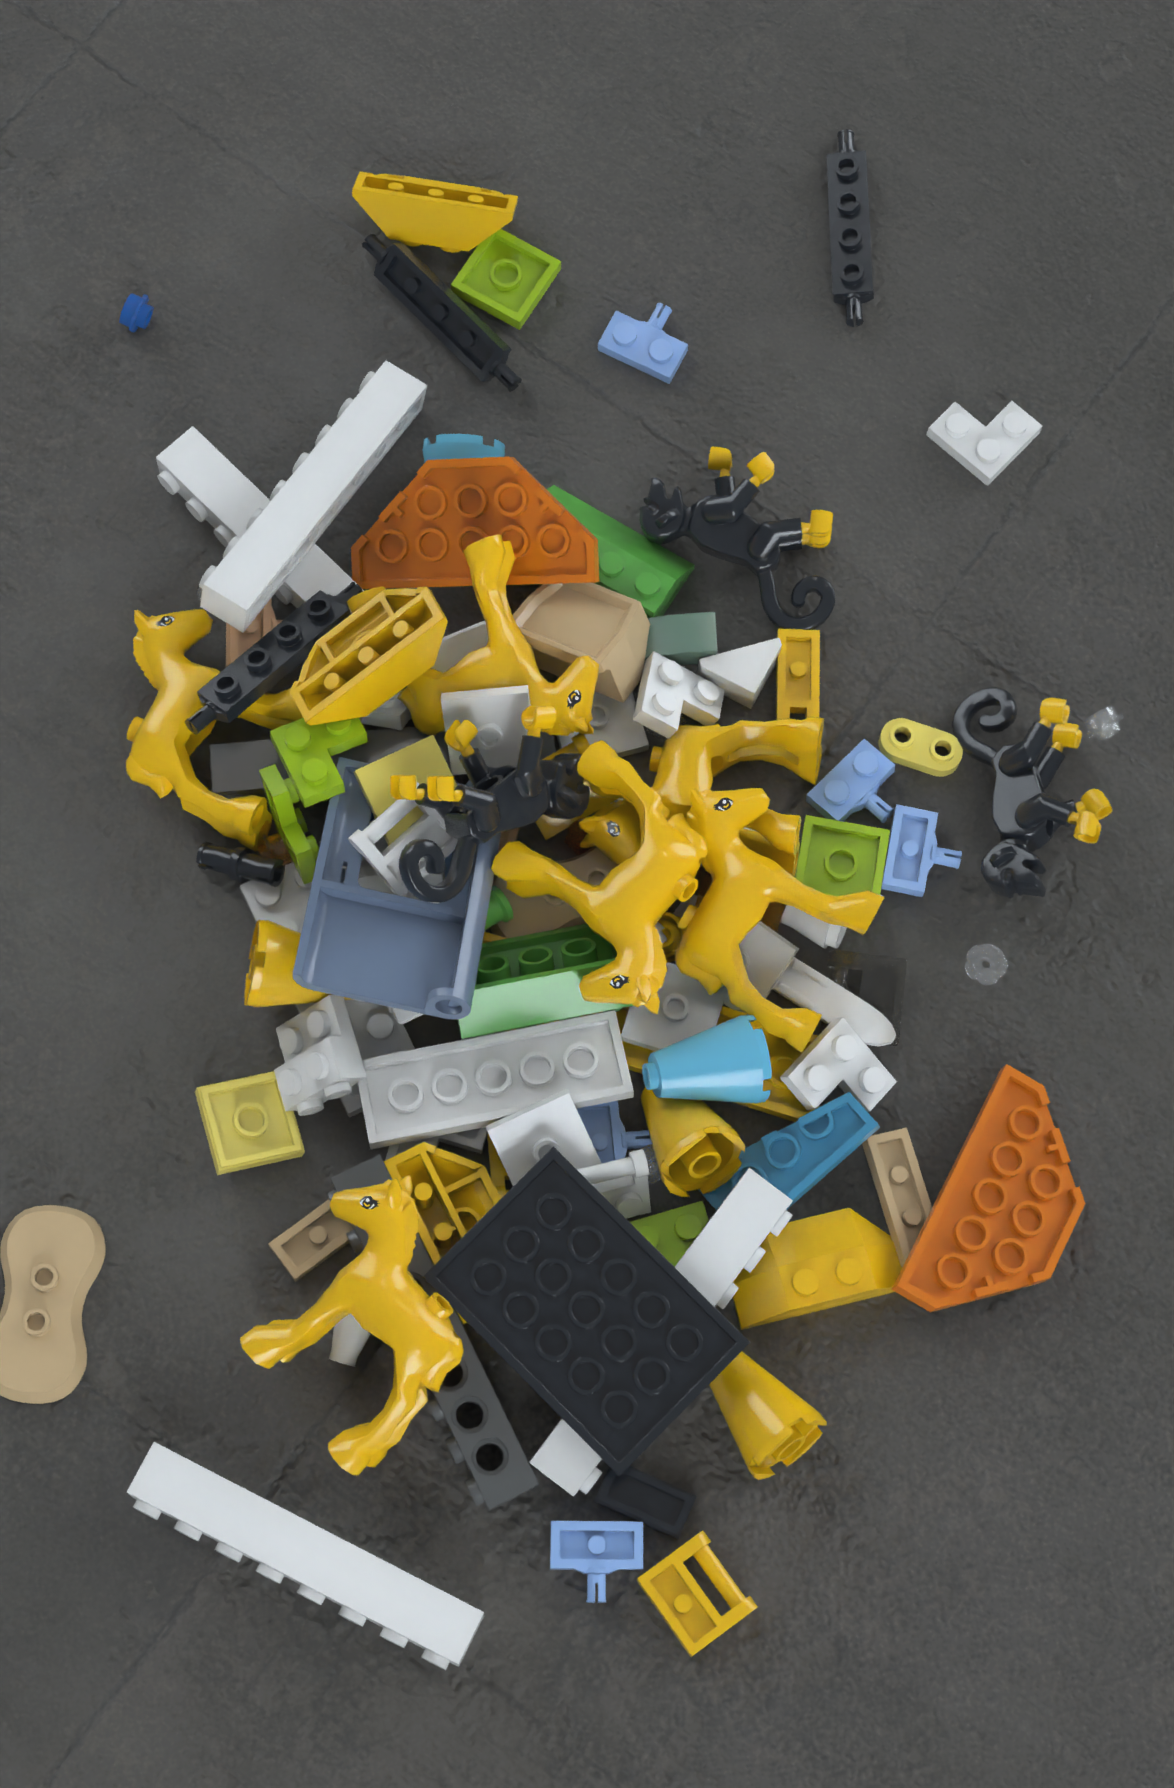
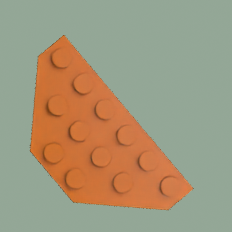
[351,457,599,589]
[891,1064,1086,1313]

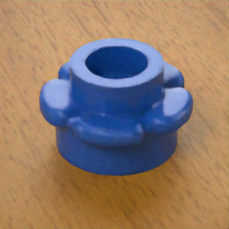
[119,293,154,333]

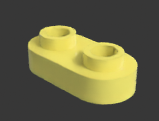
[878,718,963,777]

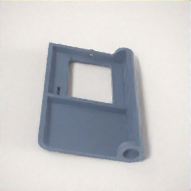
[293,757,501,1020]

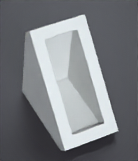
[696,638,782,709]

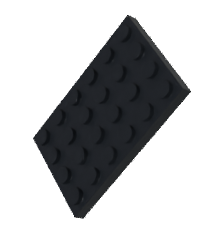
[423,1146,750,1476]

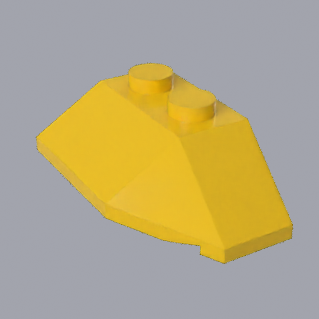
[352,172,518,253]
[289,587,448,726]
[383,1142,501,1324]
[732,1208,902,1330]

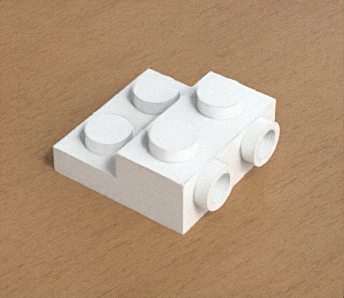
[274,995,367,1116]

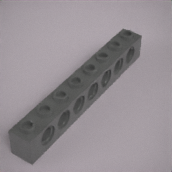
[327,1154,539,1512]

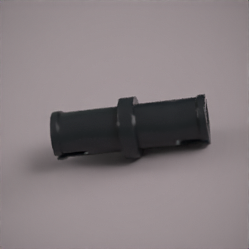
[196,842,285,887]

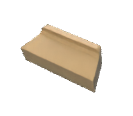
[513,583,650,703]

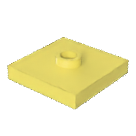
[353,735,458,846]
[195,1071,305,1175]

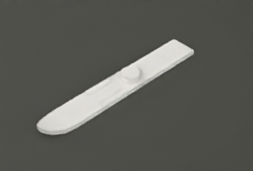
[673,894,896,1047]

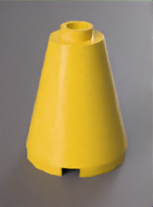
[244,919,354,1007]
[641,1087,745,1197]
[709,1351,827,1480]

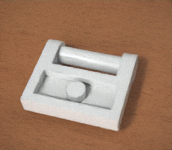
[348,781,458,896]
[577,1149,651,1218]

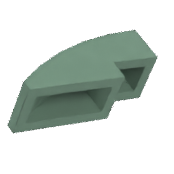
[644,612,718,665]

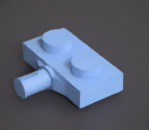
[598,303,688,384]
[806,739,895,823]
[881,804,962,897]
[577,1101,653,1163]
[550,1521,643,1603]

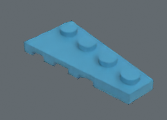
[698,1092,880,1211]

